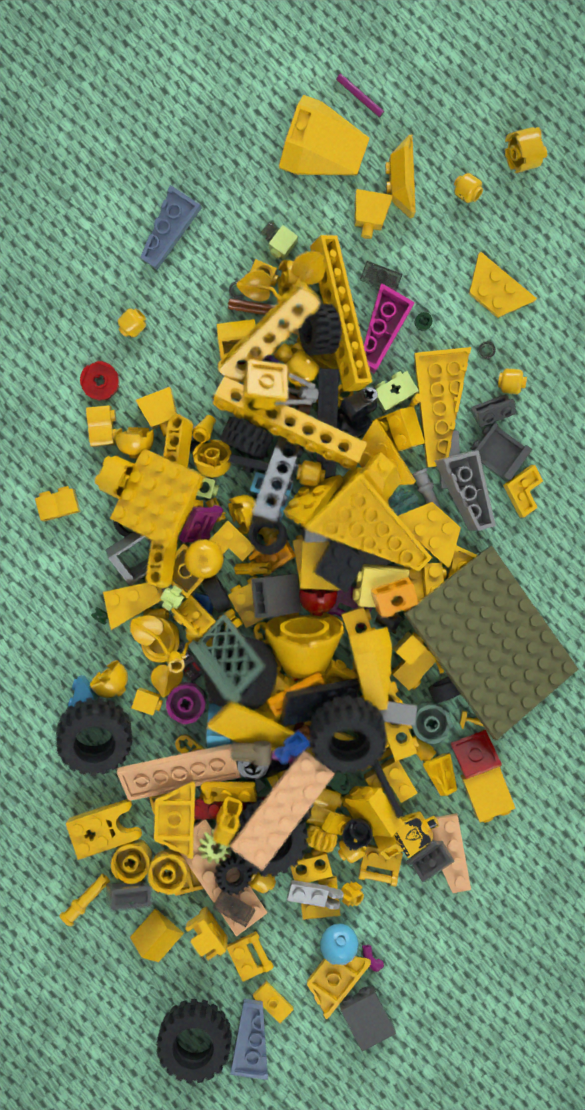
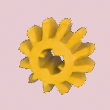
[306,824,338,853]

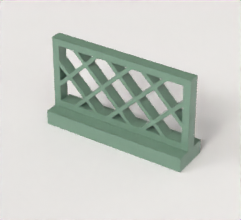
[188,614,265,703]

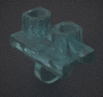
[388,489,419,515]

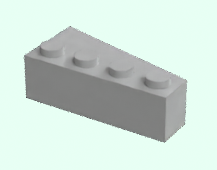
[435,450,496,531]

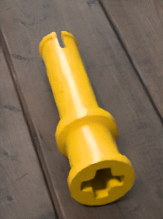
[59,873,111,927]

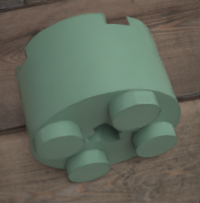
[411,702,451,744]

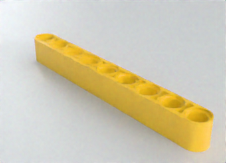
[146,414,193,588]

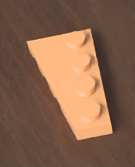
[432,813,471,893]

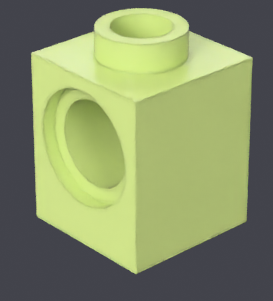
[269,225,298,260]
[196,478,219,499]

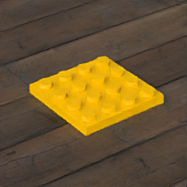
[110,449,205,549]

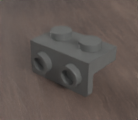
[471,394,516,427]
[406,840,455,882]

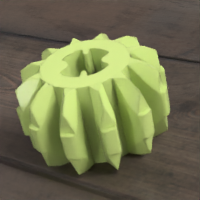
[198,829,232,864]

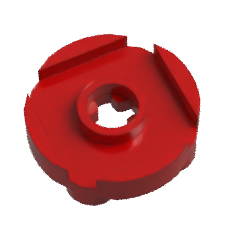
[80,361,120,401]

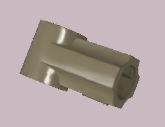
[231,741,271,766]

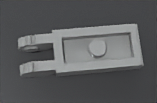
[287,880,343,910]

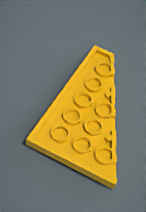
[305,473,432,571]

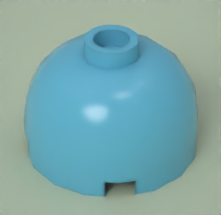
[320,924,359,965]

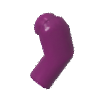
[362,945,384,972]

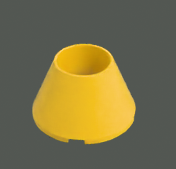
[265,612,344,679]

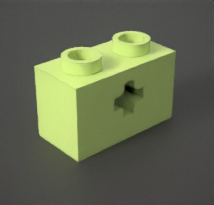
[375,371,419,413]

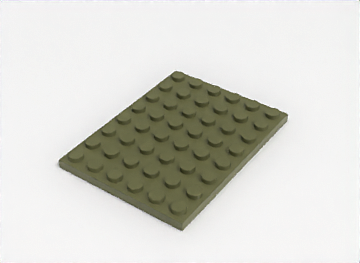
[404,546,578,740]

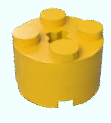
[505,127,547,173]
[95,456,136,500]
[111,839,153,884]
[148,849,189,895]

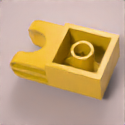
[65,799,142,860]

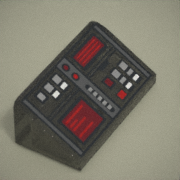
[177,641,205,682]

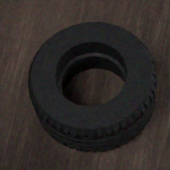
[204,635,277,711]

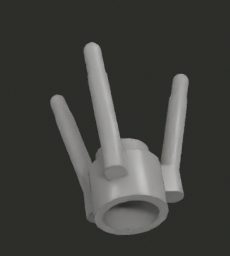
[275,373,318,405]

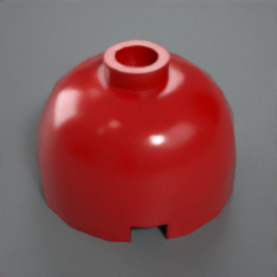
[299,588,338,616]

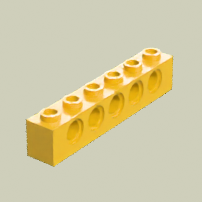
[218,280,320,383]

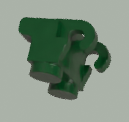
[328,770,351,794]

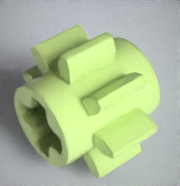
[160,585,184,611]

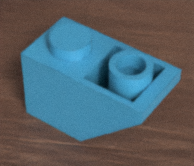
[68,675,99,707]

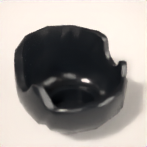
[342,818,373,850]

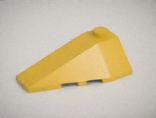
[349,627,392,710]

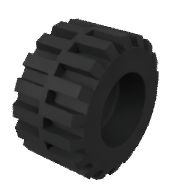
[299,304,341,355]
[220,417,274,459]

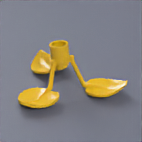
[236,251,325,336]
[130,615,221,698]

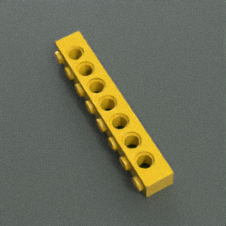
[310,235,372,391]
[213,376,367,470]
[341,607,419,761]

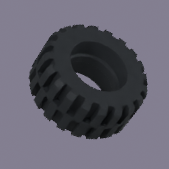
[310,696,387,773]
[56,698,132,776]
[232,797,308,877]
[156,999,232,1084]

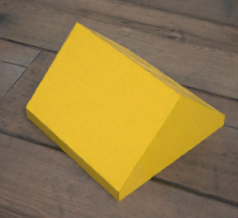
[130,908,184,962]

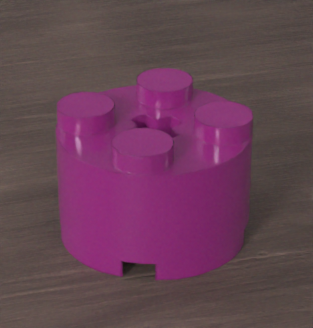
[166,682,207,724]

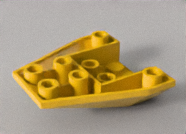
[279,95,370,175]

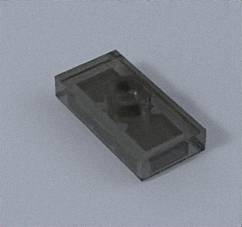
[360,261,403,291]
[212,891,256,927]

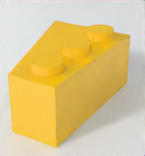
[103,582,165,630]

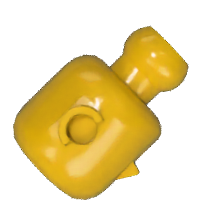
[274,343,320,388]

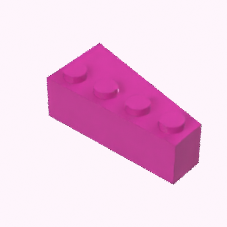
[363,283,415,374]

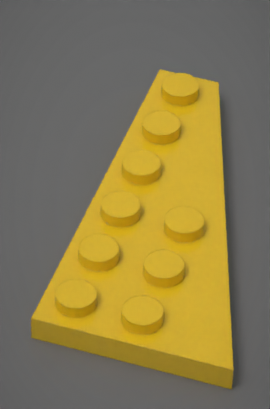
[414,347,471,468]

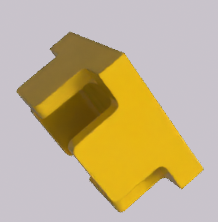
[243,359,288,410]
[185,906,228,961]

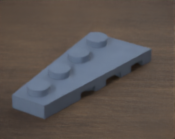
[140,185,202,270]
[230,999,268,1080]

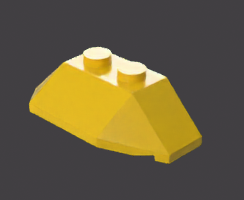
[385,135,416,218]

